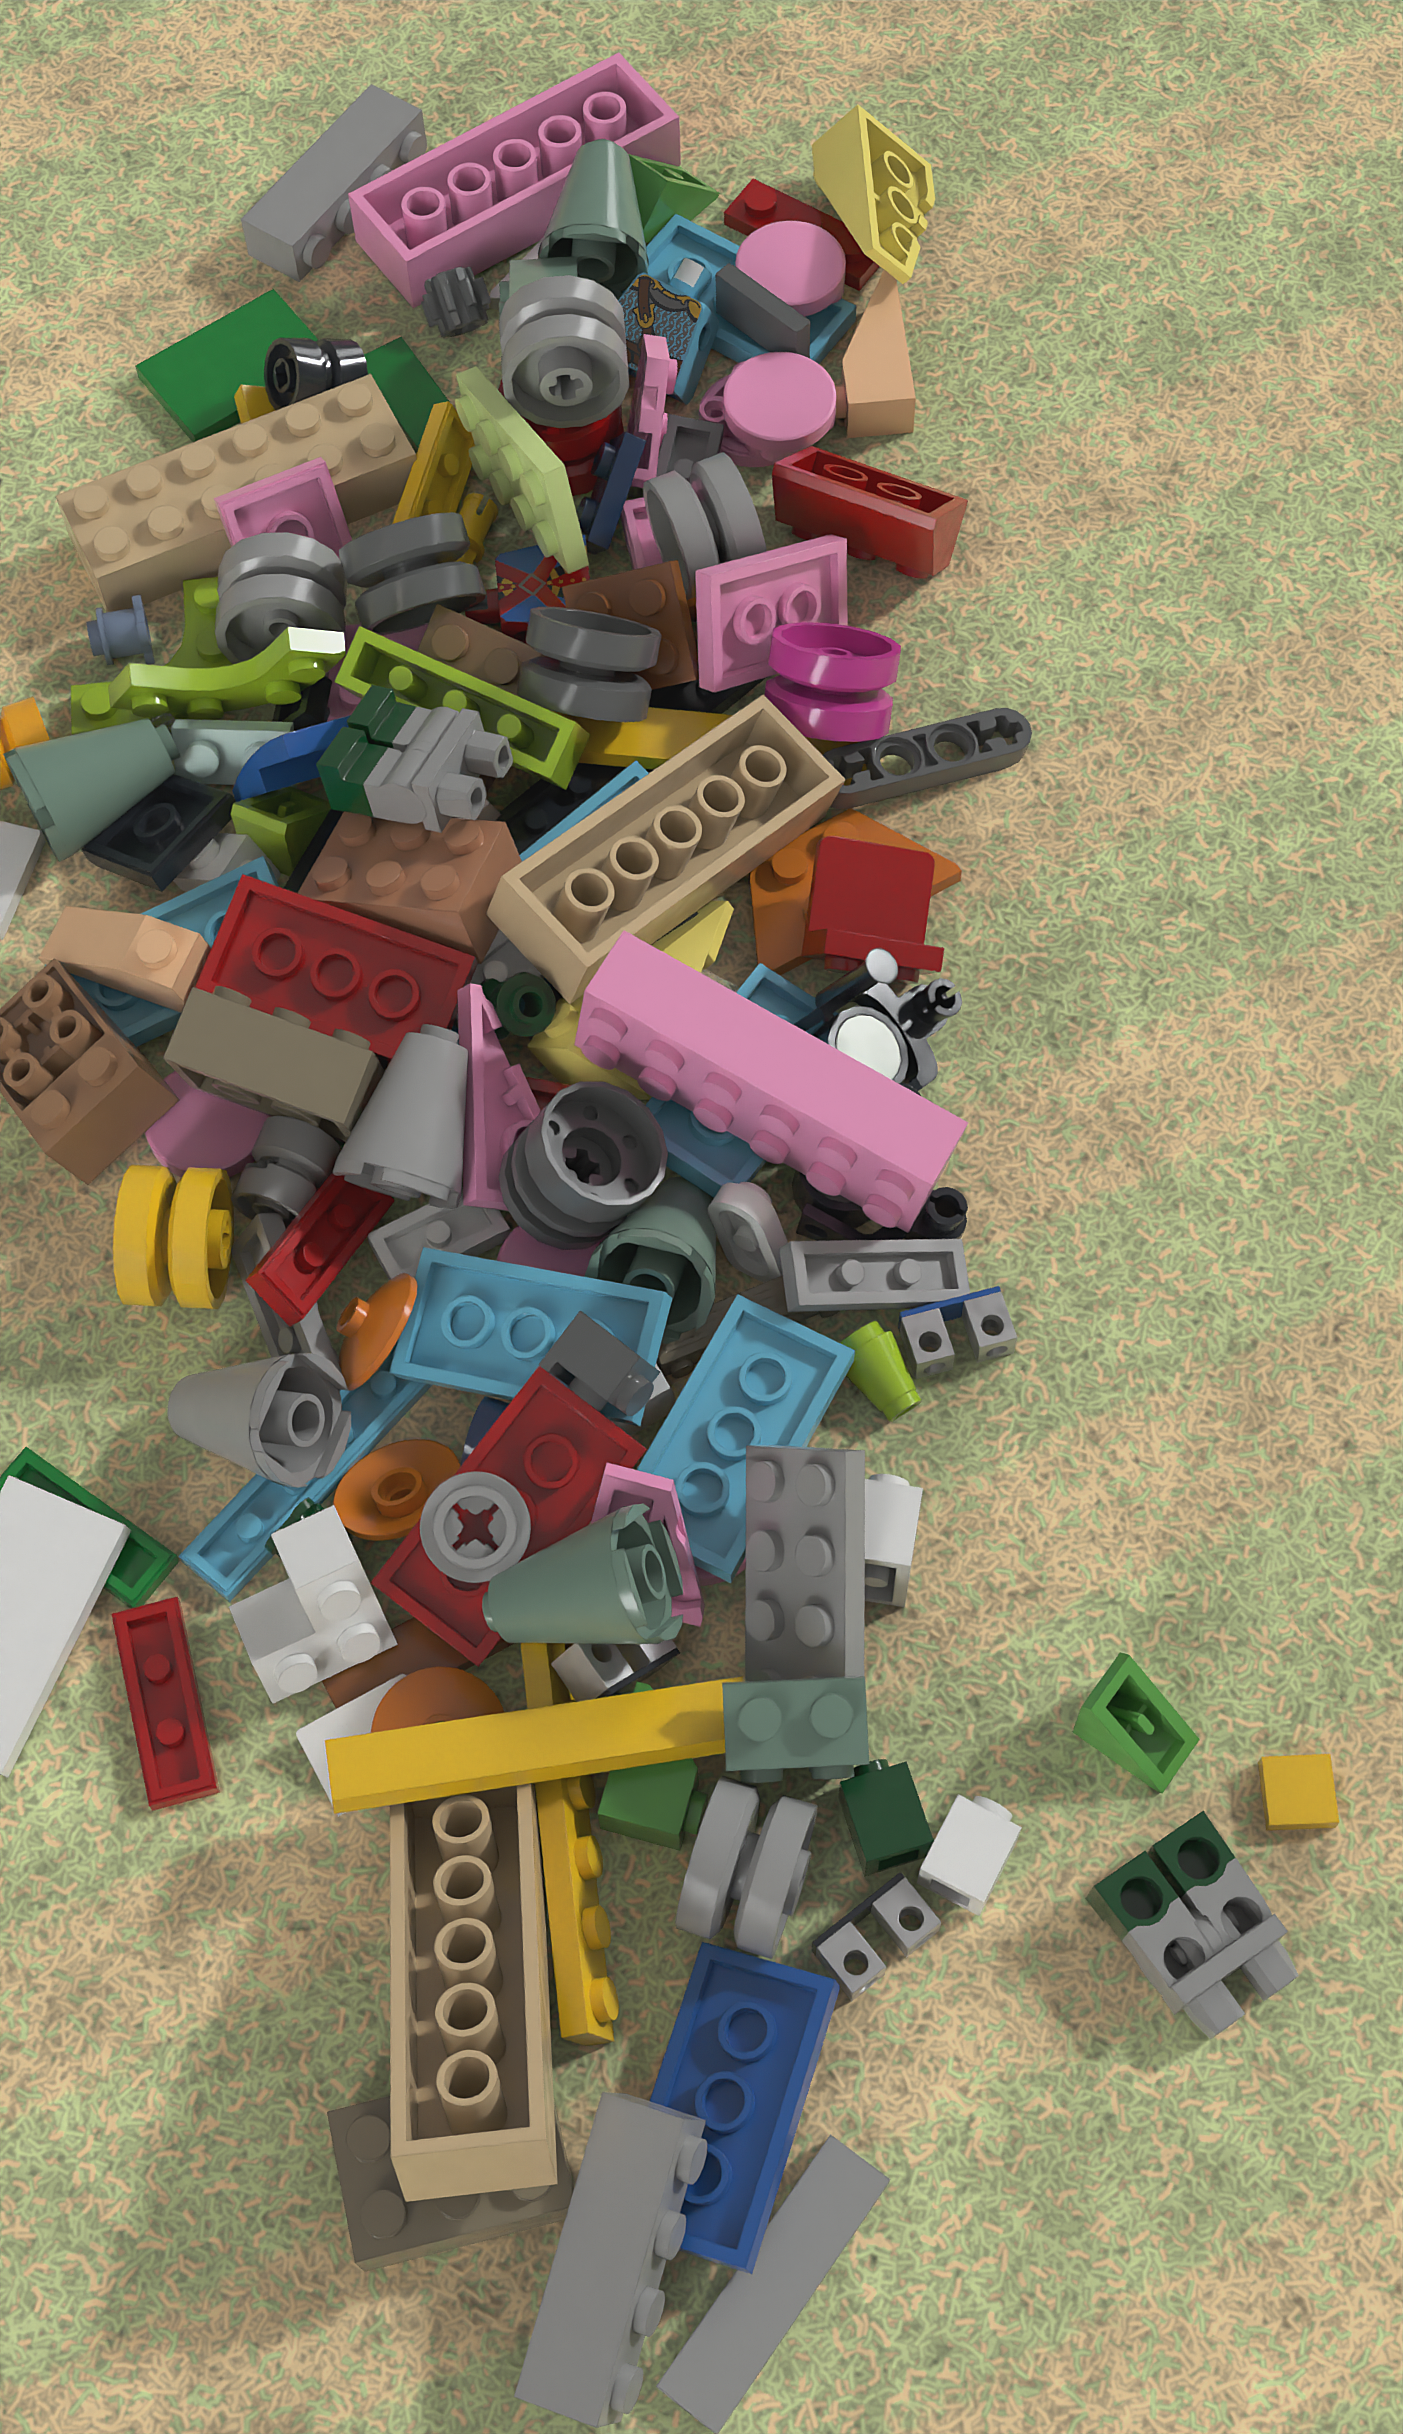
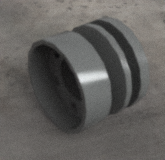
[499,1082,668,1250]

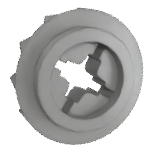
[420,1472,531,1583]

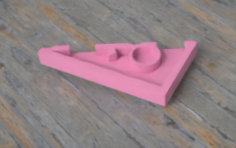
[457,983,540,1211]

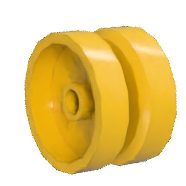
[113,1165,234,1309]

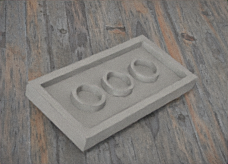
[745,1445,865,1681]

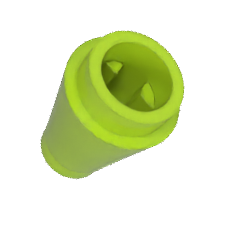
[840,1321,922,1422]

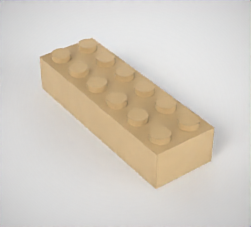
[55,374,417,612]
[486,694,846,1004]
[390,1783,557,2202]

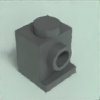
[538,1311,660,1416]

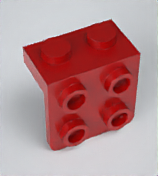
[801,836,944,984]

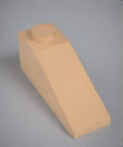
[834,270,916,438]
[38,906,211,1013]

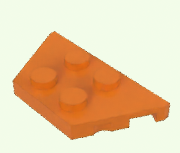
[749,808,962,975]

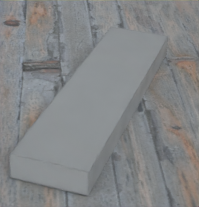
[656,2134,890,2434]

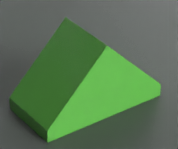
[1072,1652,1200,1793]

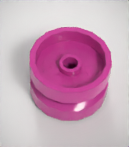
[764,622,901,742]

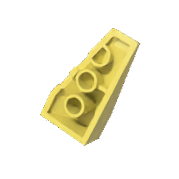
[812,104,935,284]
[527,901,734,1100]

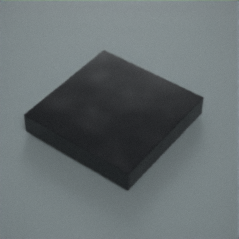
[81,774,237,892]

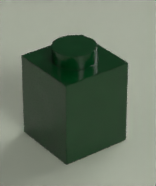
[838,1759,934,1877]

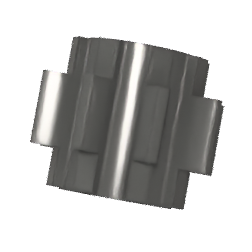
[421,267,492,338]

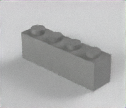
[241,84,427,282]
[514,2092,707,2428]

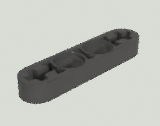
[822,708,1032,810]

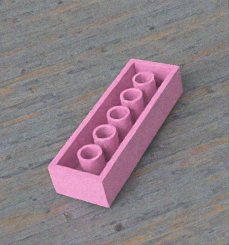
[348,52,681,308]
[574,930,968,1233]

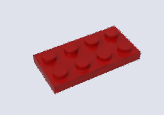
[195,874,478,1063]
[370,1366,647,1667]

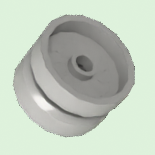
[499,275,630,428]
[643,452,766,600]
[215,532,347,664]
[675,1776,818,1959]

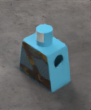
[618,258,719,405]

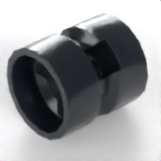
[264,338,368,410]

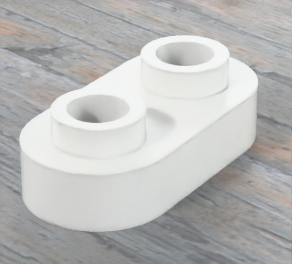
[708,1182,788,1283]

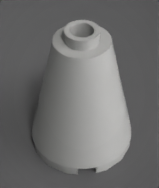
[333,1024,468,1209]
[168,1352,351,1488]

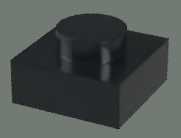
[272,676,332,731]

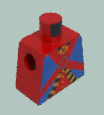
[465,535,590,646]

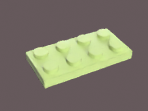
[455,366,589,574]

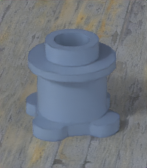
[86,595,155,665]

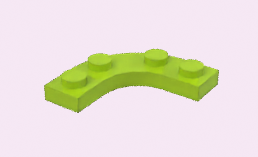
[71,577,233,735]
[108,627,346,720]

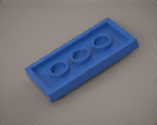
[650,1942,840,2274]

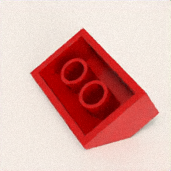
[772,446,968,579]

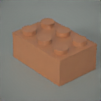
[298,812,522,964]

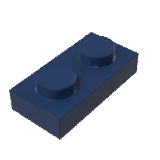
[576,432,646,555]

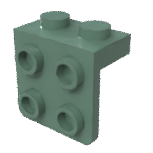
[722,1676,870,1783]

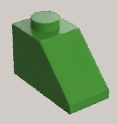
[628,154,720,243]
[597,1681,708,1851]

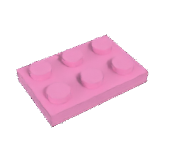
[695,534,848,693]

